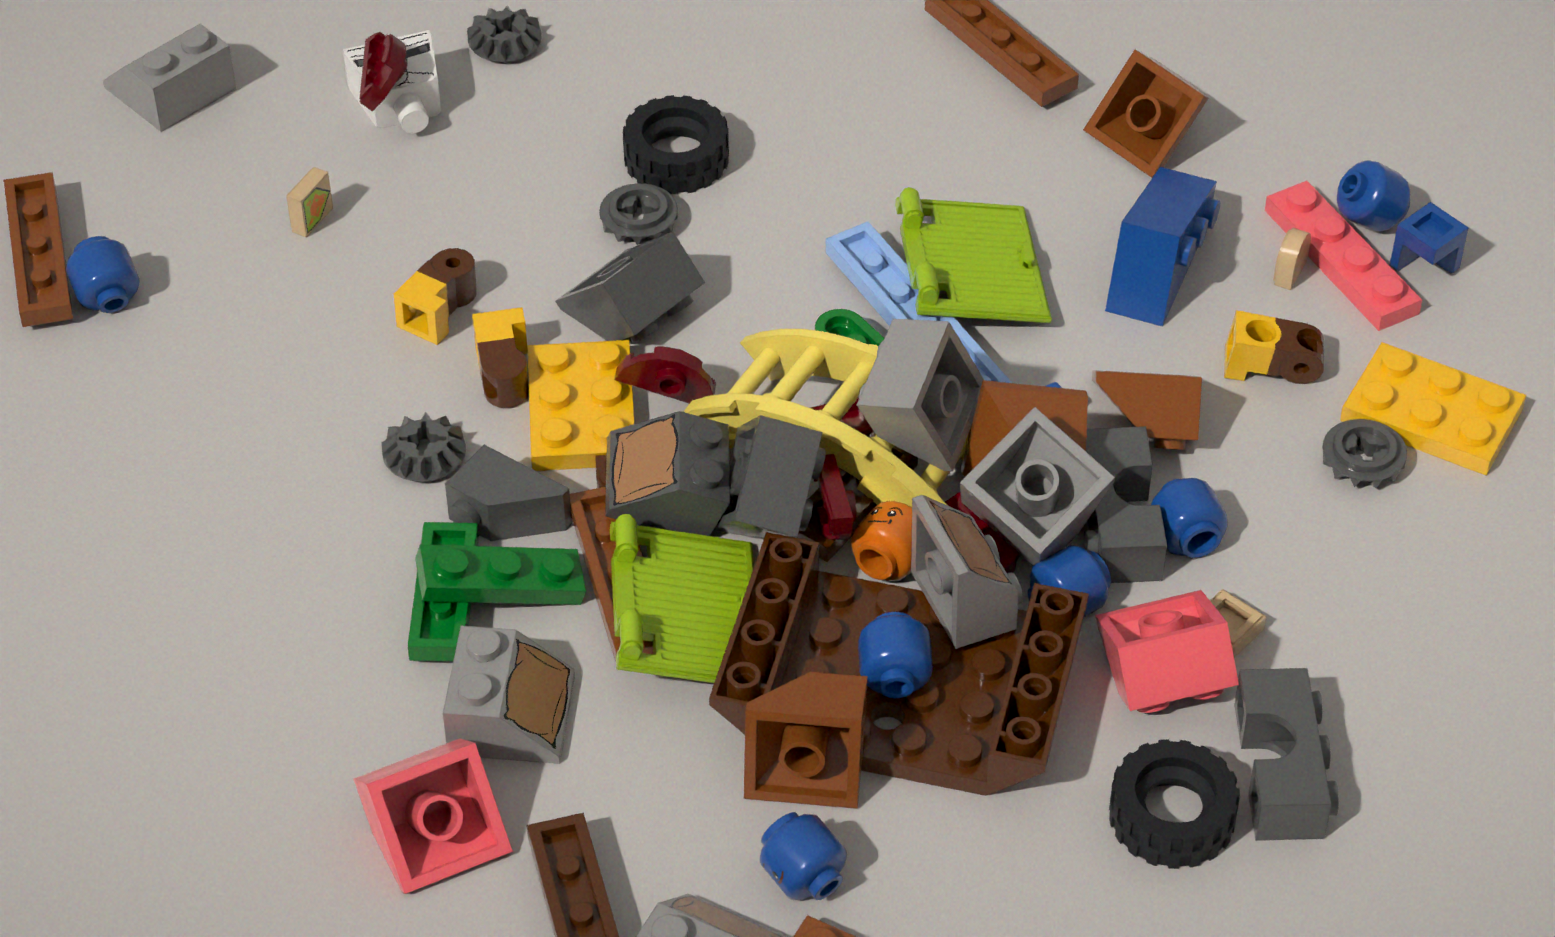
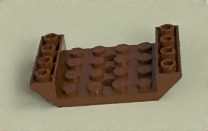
[709,532,1089,796]

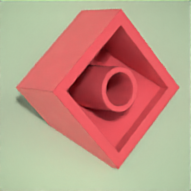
[1095,590,1239,713]
[354,738,513,894]

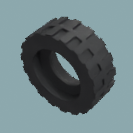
[623,95,729,194]
[1109,739,1240,869]

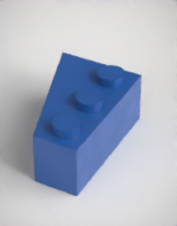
[1105,167,1220,327]

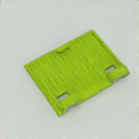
[895,187,1052,323]
[610,514,754,683]

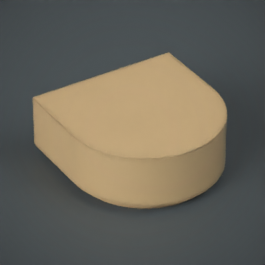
[1273,228,1311,290]

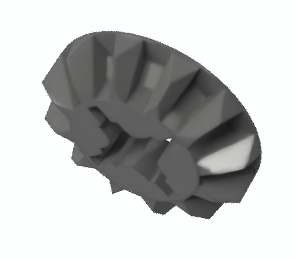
[467,5,542,62]
[599,183,678,245]
[381,412,466,482]
[1322,419,1407,488]

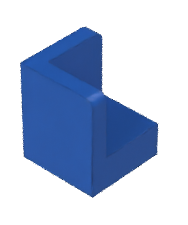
[1390,202,1469,273]

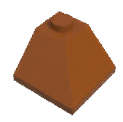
[1083,49,1209,178]
[1092,370,1202,450]
[961,380,1088,477]
[744,672,868,809]

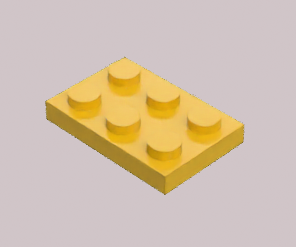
[527,340,634,471]
[1340,342,1526,476]

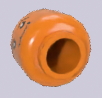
[851,501,912,581]

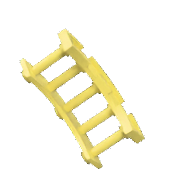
[683,329,971,507]

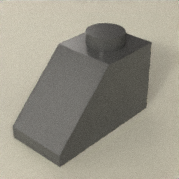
[445,444,572,541]

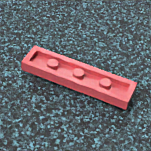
[1265,181,1422,331]

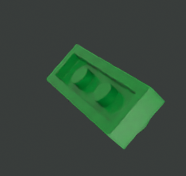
[407,522,479,661]
[415,544,586,605]

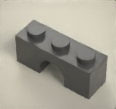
[1084,426,1167,583]
[1234,668,1339,841]

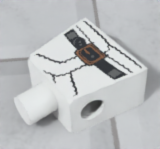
[343,30,441,133]

